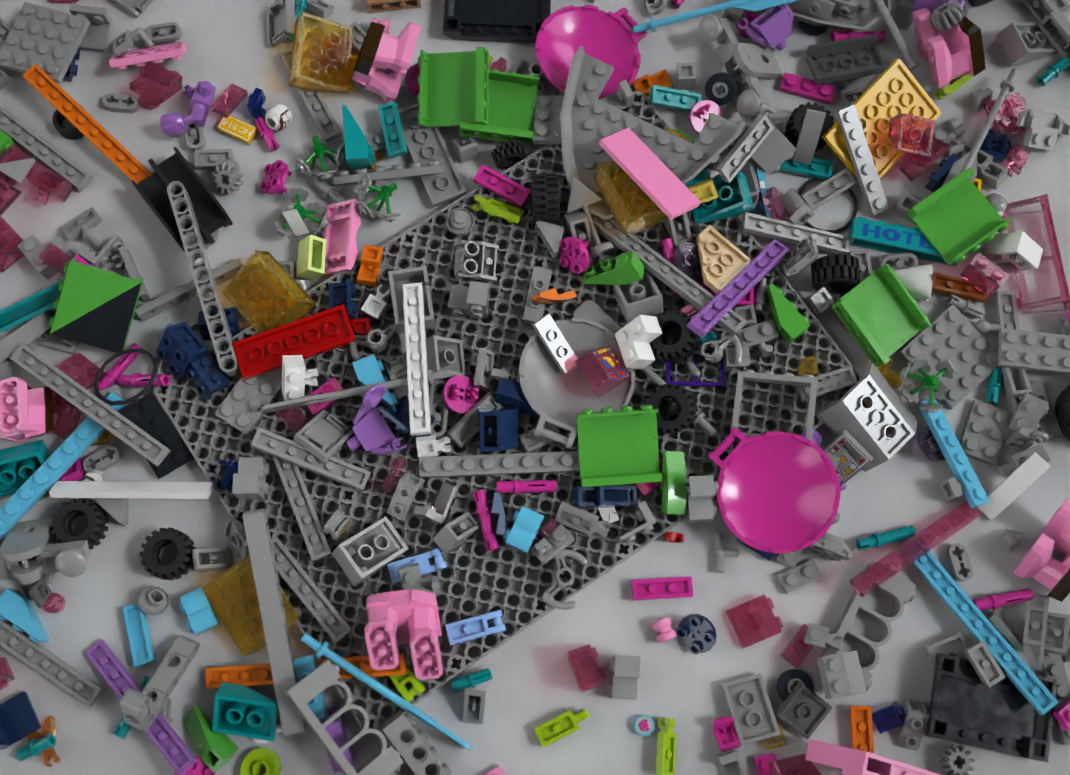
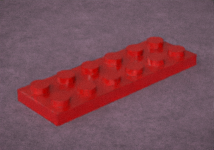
[232,304,356,380]

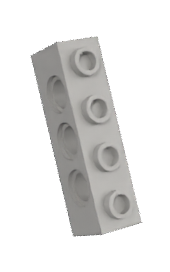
[381,710,452,775]

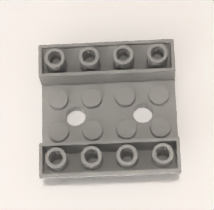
[817,362,918,472]

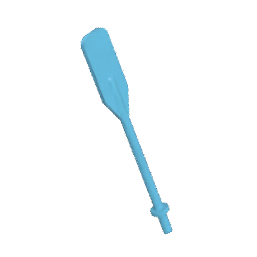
[633,0,800,33]
[301,633,472,751]

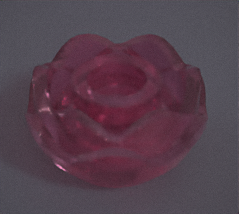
[139,88,162,110]

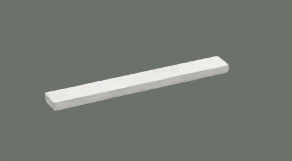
[402,282,431,436]
[49,481,214,499]

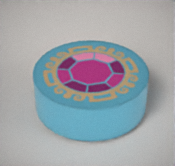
[634,715,655,736]

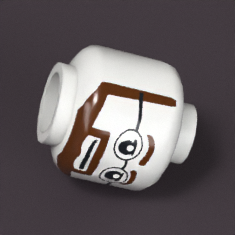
[265,104,292,131]

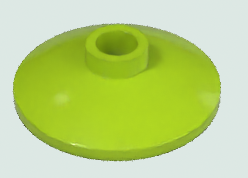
[240,748,282,775]

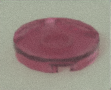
[765,187,786,221]

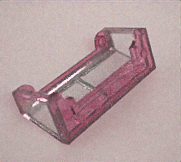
[1002,194,1070,314]

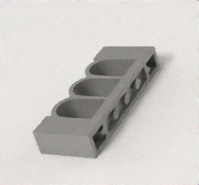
[815,561,917,691]
[284,660,404,775]

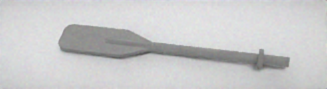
[941,68,1019,187]
[573,300,717,437]
[262,369,453,412]

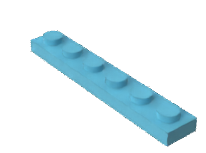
[917,400,990,509]

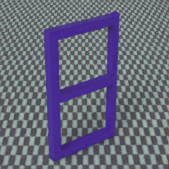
[666,353,725,387]

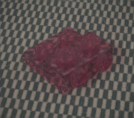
[130,63,182,104]
[983,93,1027,136]
[726,594,783,648]

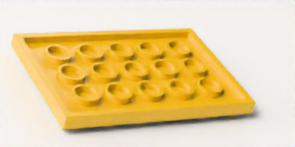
[822,59,942,180]

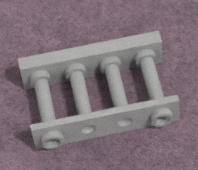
[706,112,774,183]

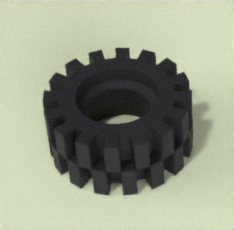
[491,140,527,170]

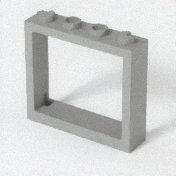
[731,369,818,444]

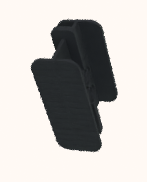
[132,147,233,252]

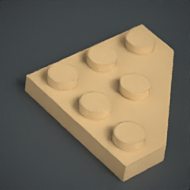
[697,225,752,294]

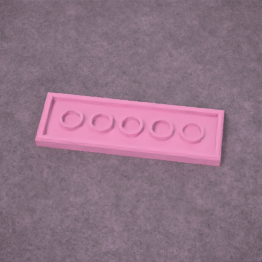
[599,127,701,220]

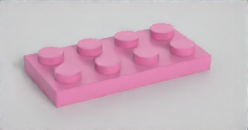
[109,41,187,70]

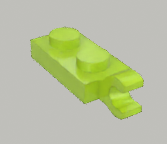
[472,195,525,223]
[534,709,590,748]
[655,717,677,775]

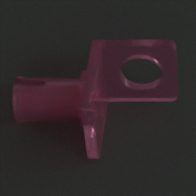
[39,243,72,274]

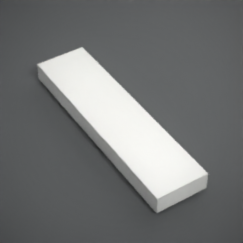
[977,452,1051,521]

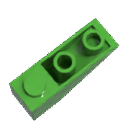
[582,251,644,285]
[766,283,811,345]
[184,705,239,773]

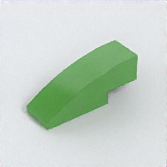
[660,450,687,515]

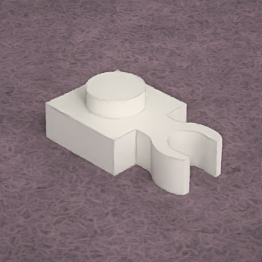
[360,285,390,320]
[416,435,451,458]

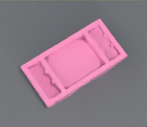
[322,199,361,276]

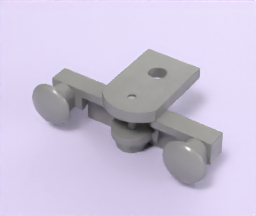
[698,15,783,118]
[0,518,91,585]

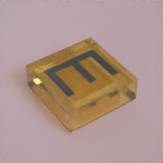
[763,724,787,750]

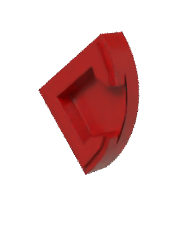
[350,318,371,336]
[664,532,684,543]

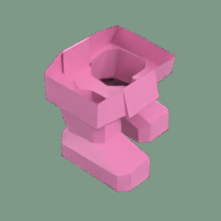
[365,589,443,680]

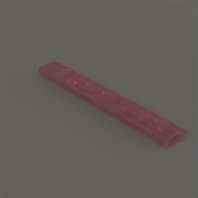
[849,500,982,597]

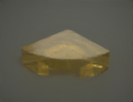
[798,355,818,377]

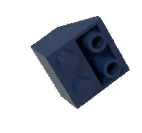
[478,408,519,452]

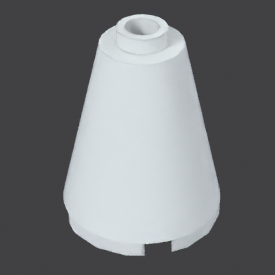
[894,264,933,302]

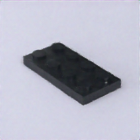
[117,392,194,479]

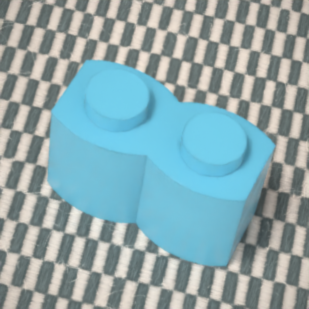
[504,506,544,555]
[179,587,221,635]

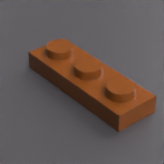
[931,272,988,303]

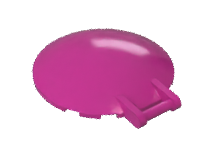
[535,4,648,99]
[707,426,841,553]

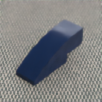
[495,378,540,417]
[572,485,637,508]

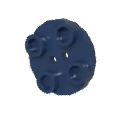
[976,129,1012,163]
[676,614,717,654]

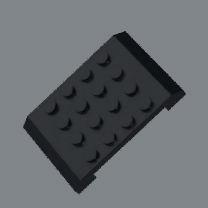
[443,0,551,43]
[926,653,1057,763]

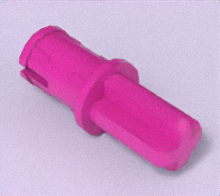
[255,117,280,152]

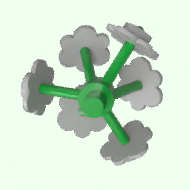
[294,136,346,181]
[355,174,401,222]
[274,187,328,241]
[899,359,956,413]

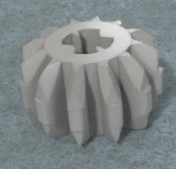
[930,0,964,31]
[211,162,244,194]
[937,743,975,775]

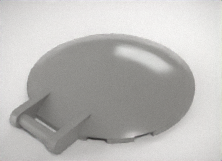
[519,318,635,449]

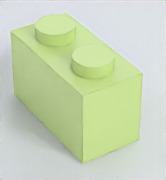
[296,235,326,281]

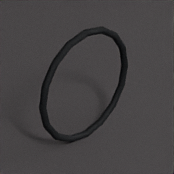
[798,178,858,233]
[94,348,158,405]

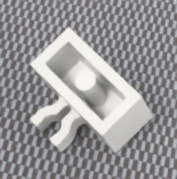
[281,355,318,401]

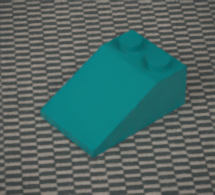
[342,105,375,170]
[692,171,754,224]
[212,682,278,741]

